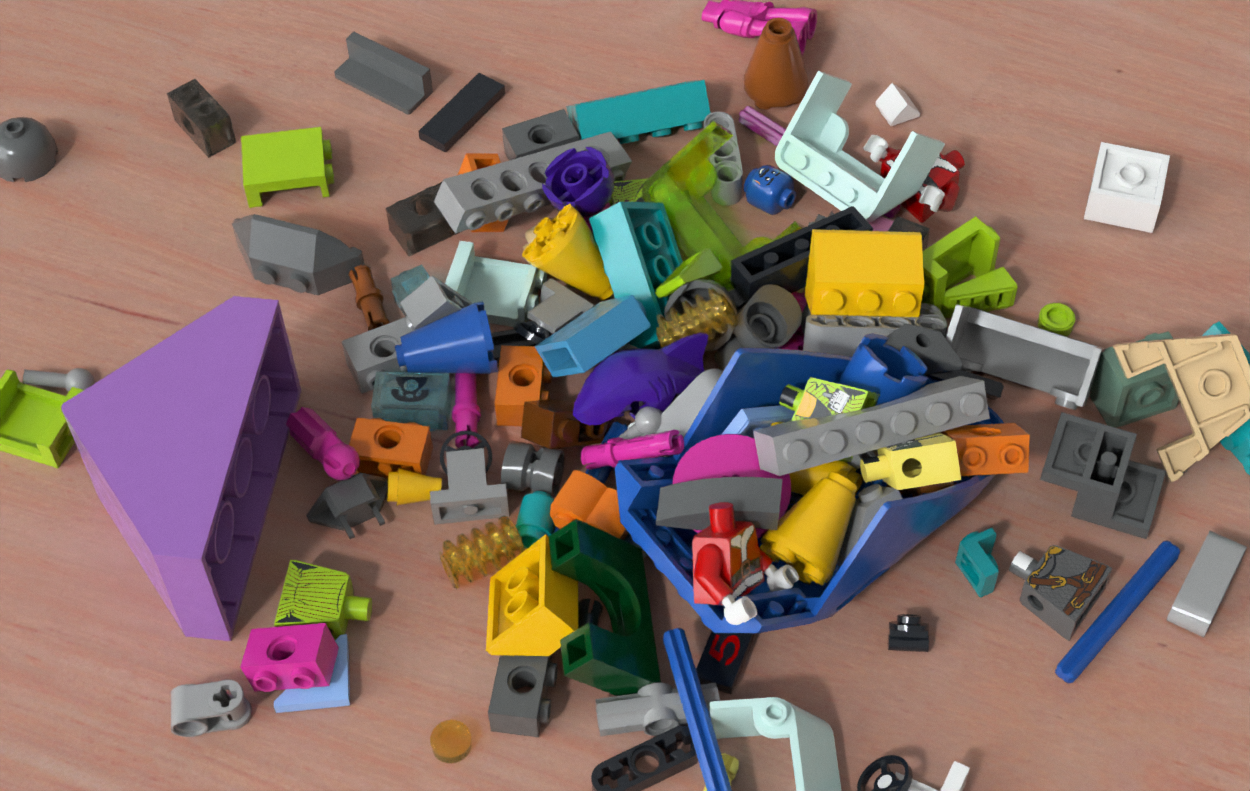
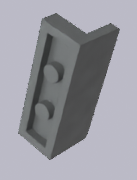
[334,32,433,115]

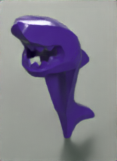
[573,332,709,425]

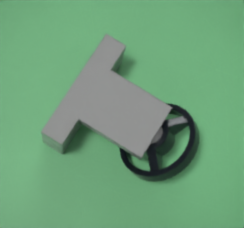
[513,278,595,345]
[430,431,510,525]

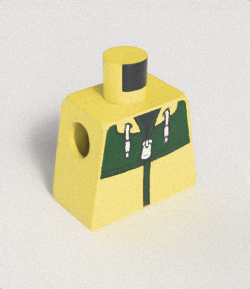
[860,432,961,490]

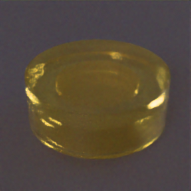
[430,720,472,763]

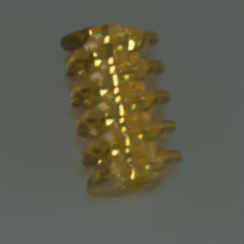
[656,287,739,348]
[439,515,525,589]

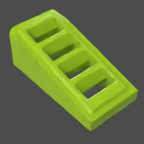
[655,248,723,298]
[942,267,1018,318]

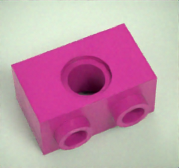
[240,623,339,692]

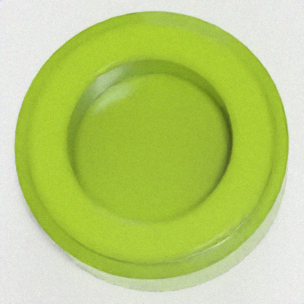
[1038,303,1075,336]

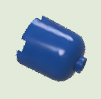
[837,333,928,406]

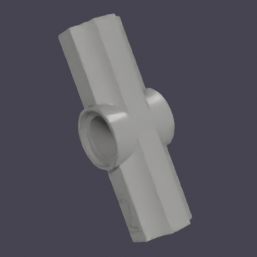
[595,683,720,736]

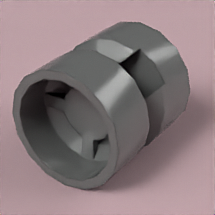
[501,440,565,498]

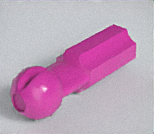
[286,407,360,481]

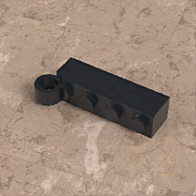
[729,206,873,313]

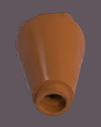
[744,18,808,110]

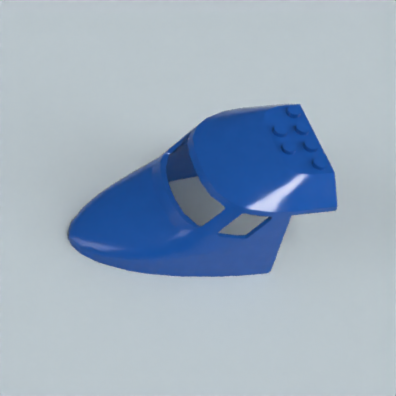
[615,348,1004,633]

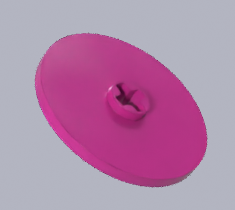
[673,434,791,539]

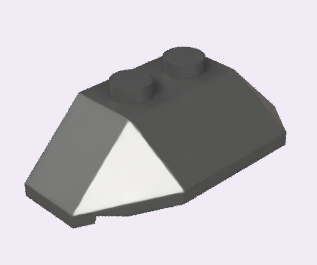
[232,214,365,296]

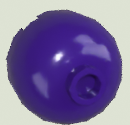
[542,147,614,218]

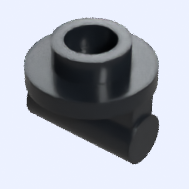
[888,614,929,652]

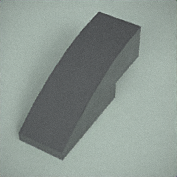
[656,477,782,530]

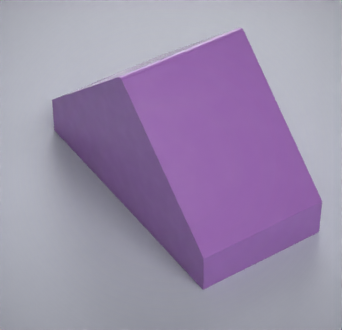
[61,296,301,641]

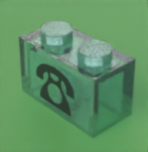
[371,372,452,432]

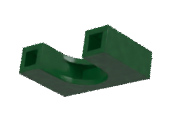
[548,519,661,696]

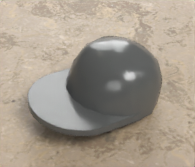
[734,284,802,349]

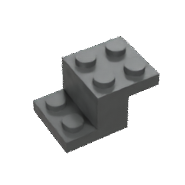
[1040,412,1166,539]

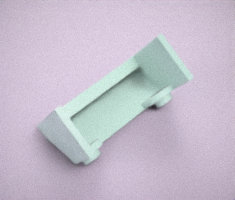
[775,71,945,223]
[709,697,842,791]

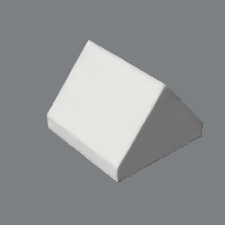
[875,83,920,126]

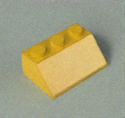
[805,229,924,317]
[486,534,578,656]

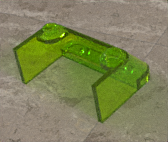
[642,121,805,290]

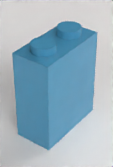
[535,295,651,377]

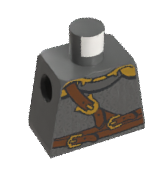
[1009,545,1112,641]

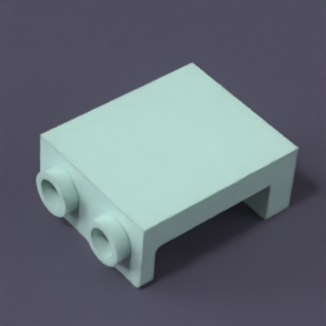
[445,241,547,327]

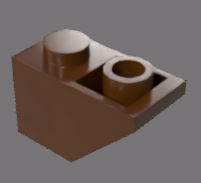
[521,399,608,449]

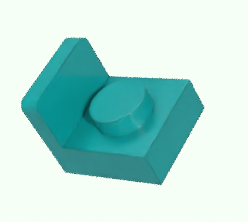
[955,528,999,598]

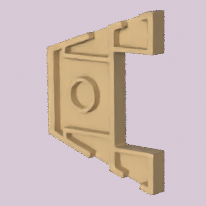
[1112,333,1250,482]

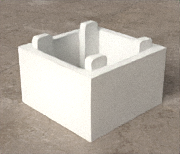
[1084,142,1170,233]

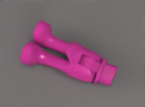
[702,0,817,56]

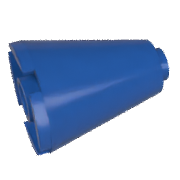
[395,301,498,374]

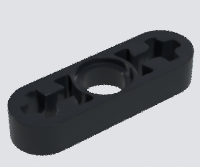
[591,726,698,791]

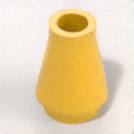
[387,468,442,506]

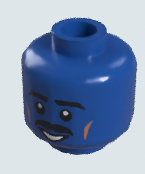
[744,165,796,215]

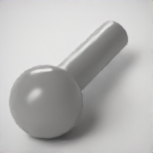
[23,368,94,392]
[619,406,662,439]

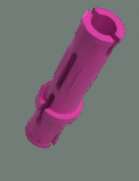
[452,373,481,448]
[581,429,684,470]

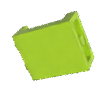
[241,127,335,208]
[921,216,1000,313]
[0,369,84,468]

